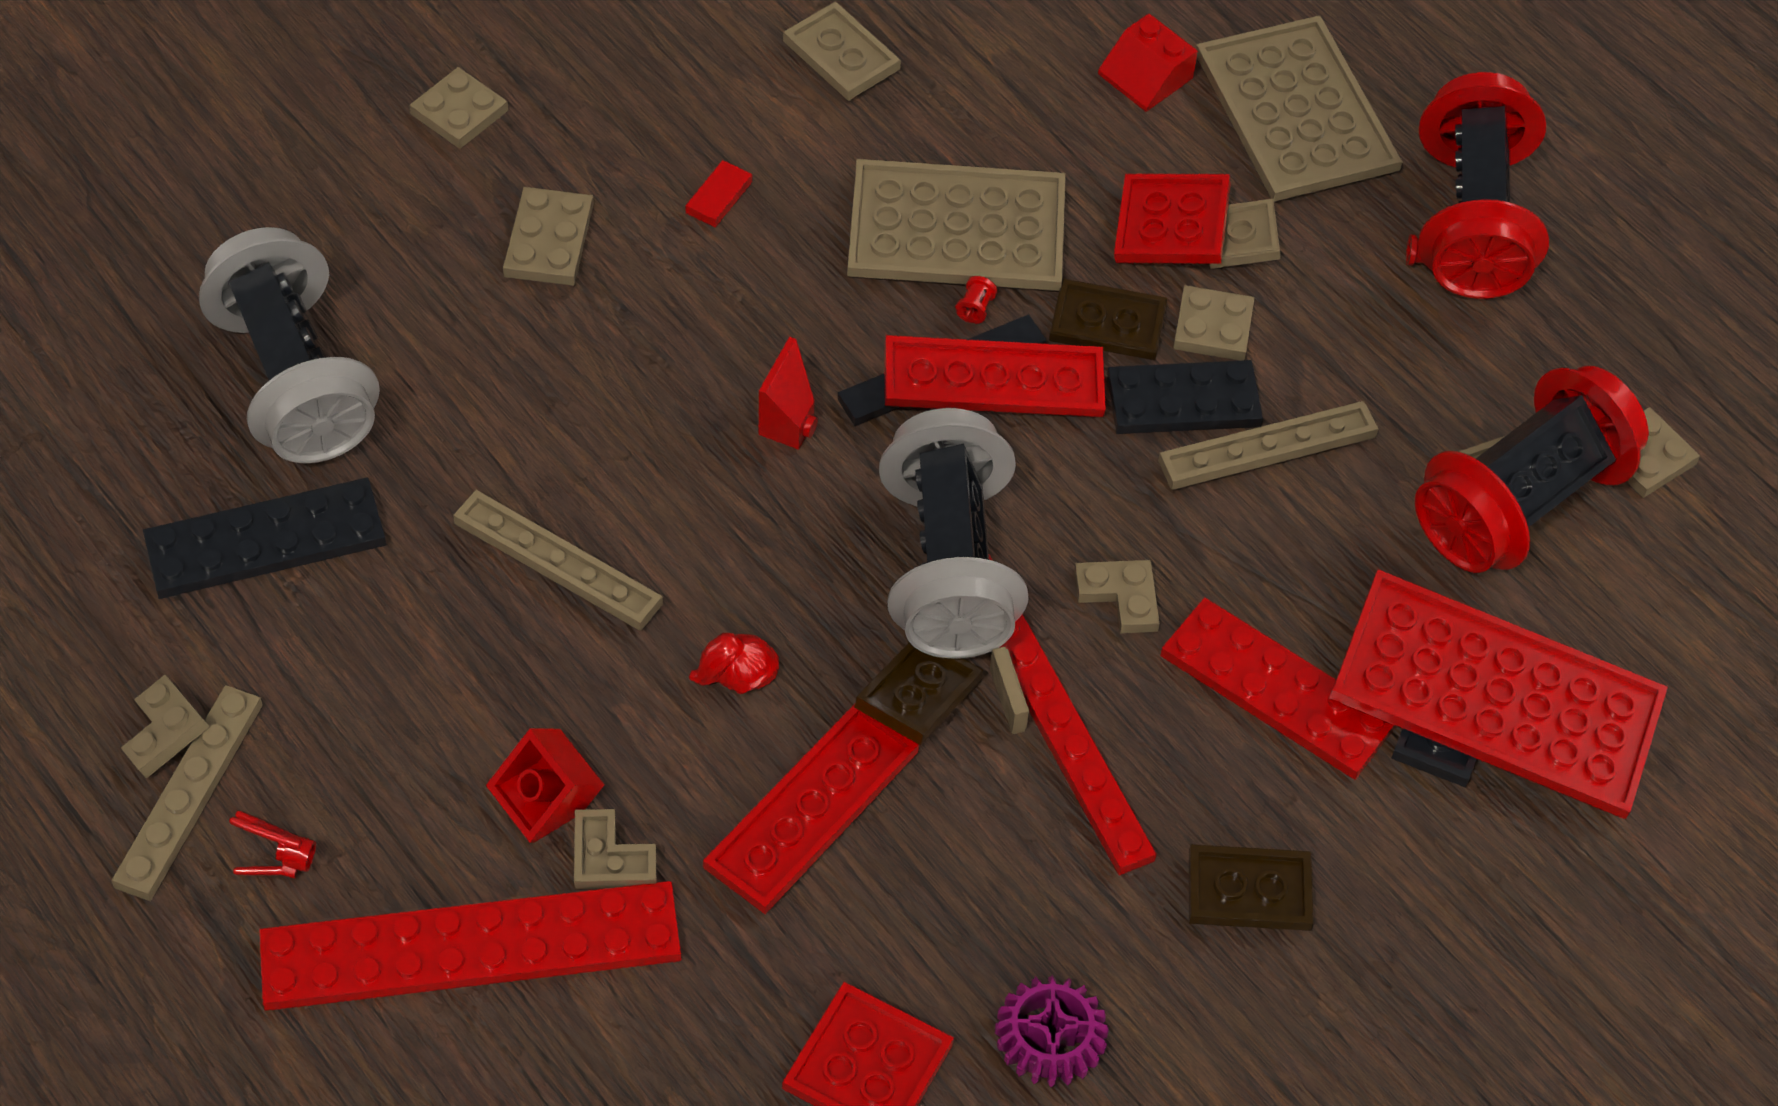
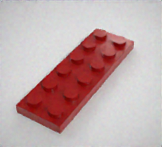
[884,335,1106,417]
[1160,597,1397,780]
[703,704,919,914]

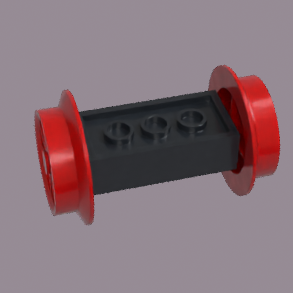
[1418,72,1549,299]
[1415,366,1649,573]

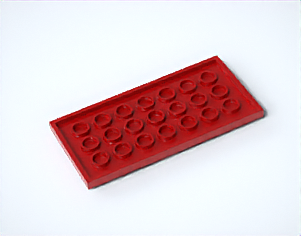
[1329,569,1668,819]

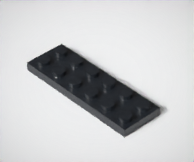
[143,477,386,599]

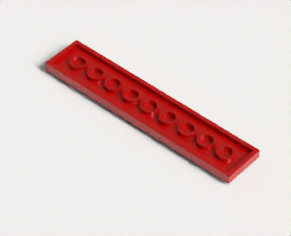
[259,881,681,1011]

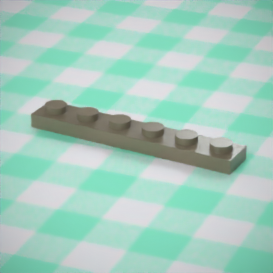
[1158,401,1378,490]
[453,490,663,631]
[111,685,263,902]

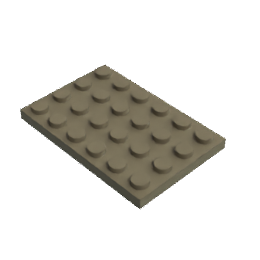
[1196,15,1402,202]
[847,159,1066,291]

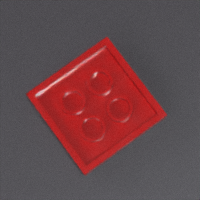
[1114,174,1231,264]
[782,982,954,1106]

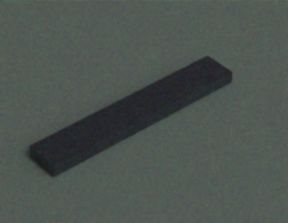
[838,314,1047,426]

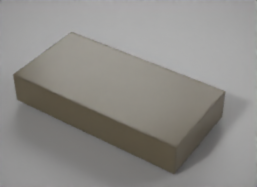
[990,647,1029,735]

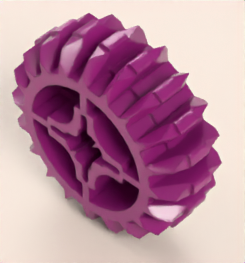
[995,974,1109,1088]

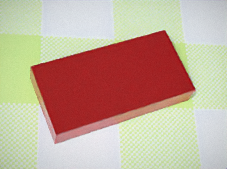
[685,160,752,228]

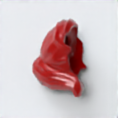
[689,633,779,694]

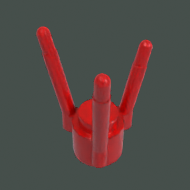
[229,811,316,879]

